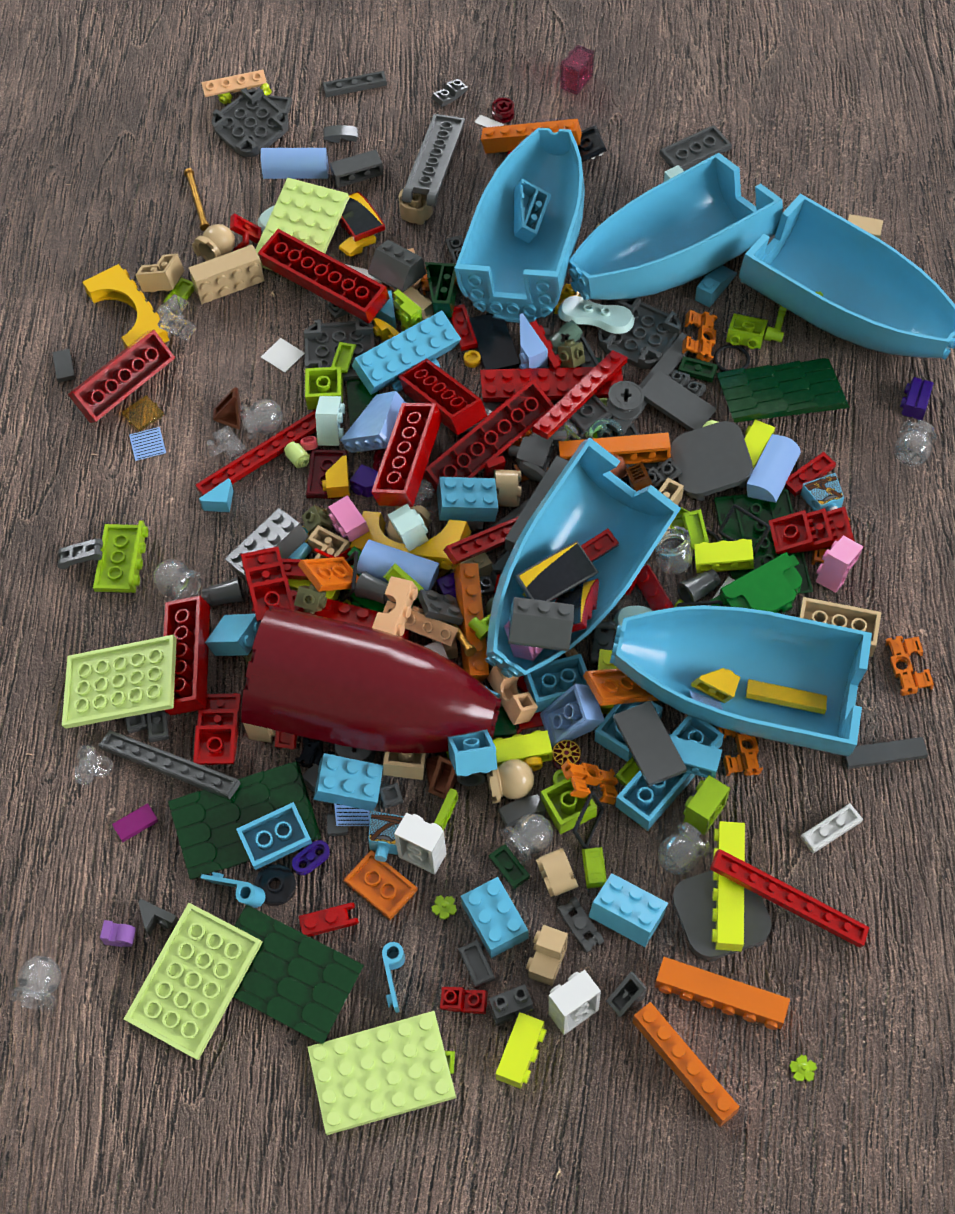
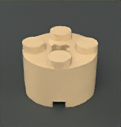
[399,188,433,225]
[493,469,521,507]
[536,848,578,897]

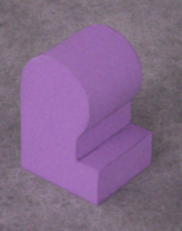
[100,920,136,947]

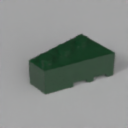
[425,262,459,317]

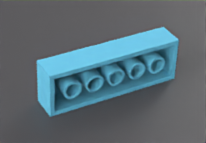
[352,310,461,395]
[615,715,724,831]

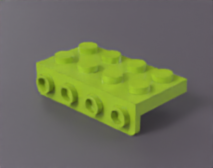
[93,520,148,593]

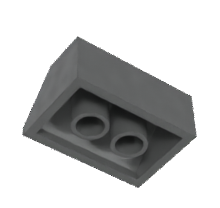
[368,240,427,293]
[508,597,574,652]

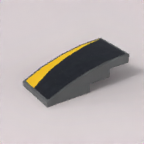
[514,541,599,602]

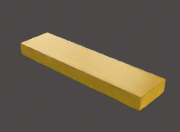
[746,679,827,715]

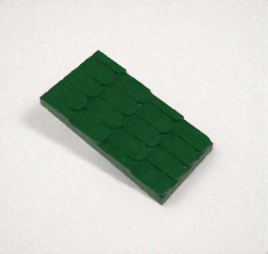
[717,358,850,423]
[713,489,813,594]
[168,762,322,880]
[233,905,364,1045]

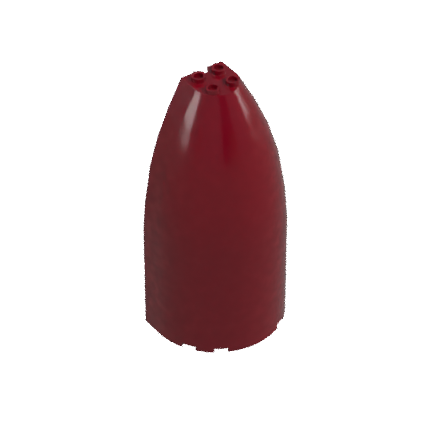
[241,605,502,753]

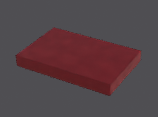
[306,450,348,499]

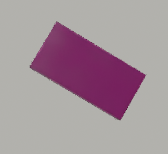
[112,803,159,843]

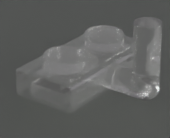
[207,426,247,461]

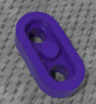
[292,840,330,875]

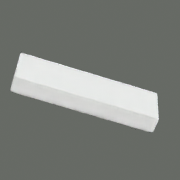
[800,804,863,853]

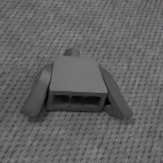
[508,430,567,483]

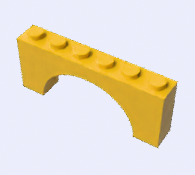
[83,264,169,349]
[349,511,471,570]

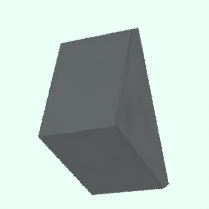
[606,972,647,1017]

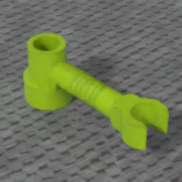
[764,305,787,343]
[468,614,490,640]

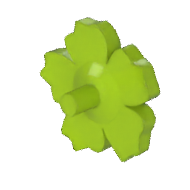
[431,895,457,920]
[789,1054,817,1082]

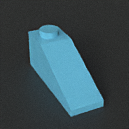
[695,265,737,308]

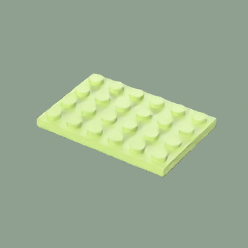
[255,177,349,270]
[62,635,177,729]
[124,903,263,1060]
[307,1011,456,1135]

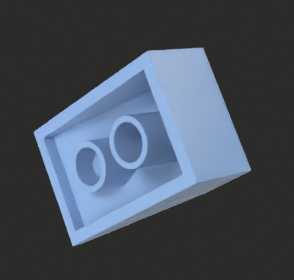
[519,313,548,369]
[540,684,605,749]

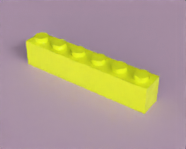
[712,821,745,952]

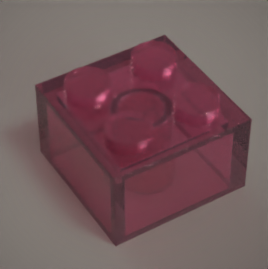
[560,45,594,95]

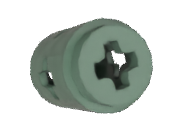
[548,320,583,355]

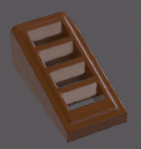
[625,462,654,492]

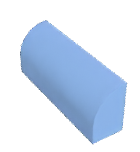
[261,148,329,179]
[747,434,801,503]
[357,539,439,591]

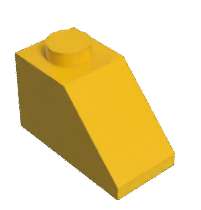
[322,455,350,498]
[690,668,740,703]

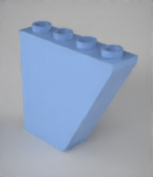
[340,391,406,453]

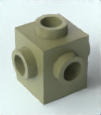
[558,339,586,368]
[302,505,333,534]
[294,584,327,614]

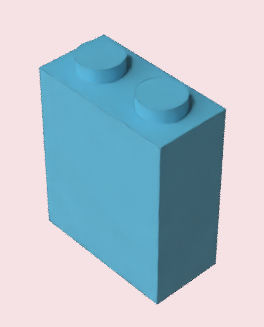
[205,614,261,656]

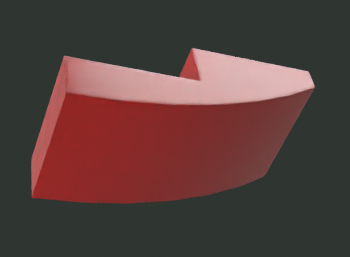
[440,987,488,1014]

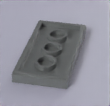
[659,125,732,171]
[642,370,717,431]
[613,701,687,787]

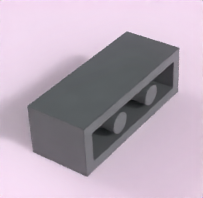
[330,150,384,188]

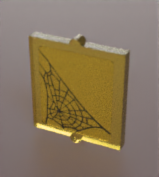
[122,395,164,432]

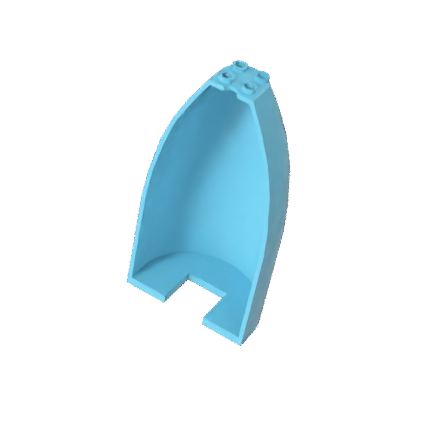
[454,128,585,323]
[569,153,783,300]
[739,194,955,360]
[485,438,681,678]
[610,605,872,757]

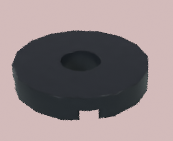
[254,864,296,906]

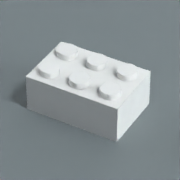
[394,813,447,875]
[548,970,601,1035]

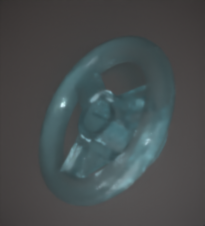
[587,418,624,439]

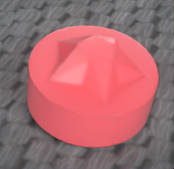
[300,436,318,451]

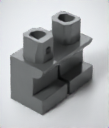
[488,984,534,1026]

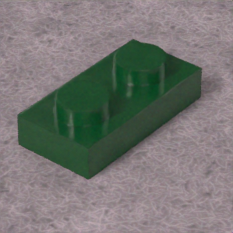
[678,356,718,382]
[488,844,530,890]

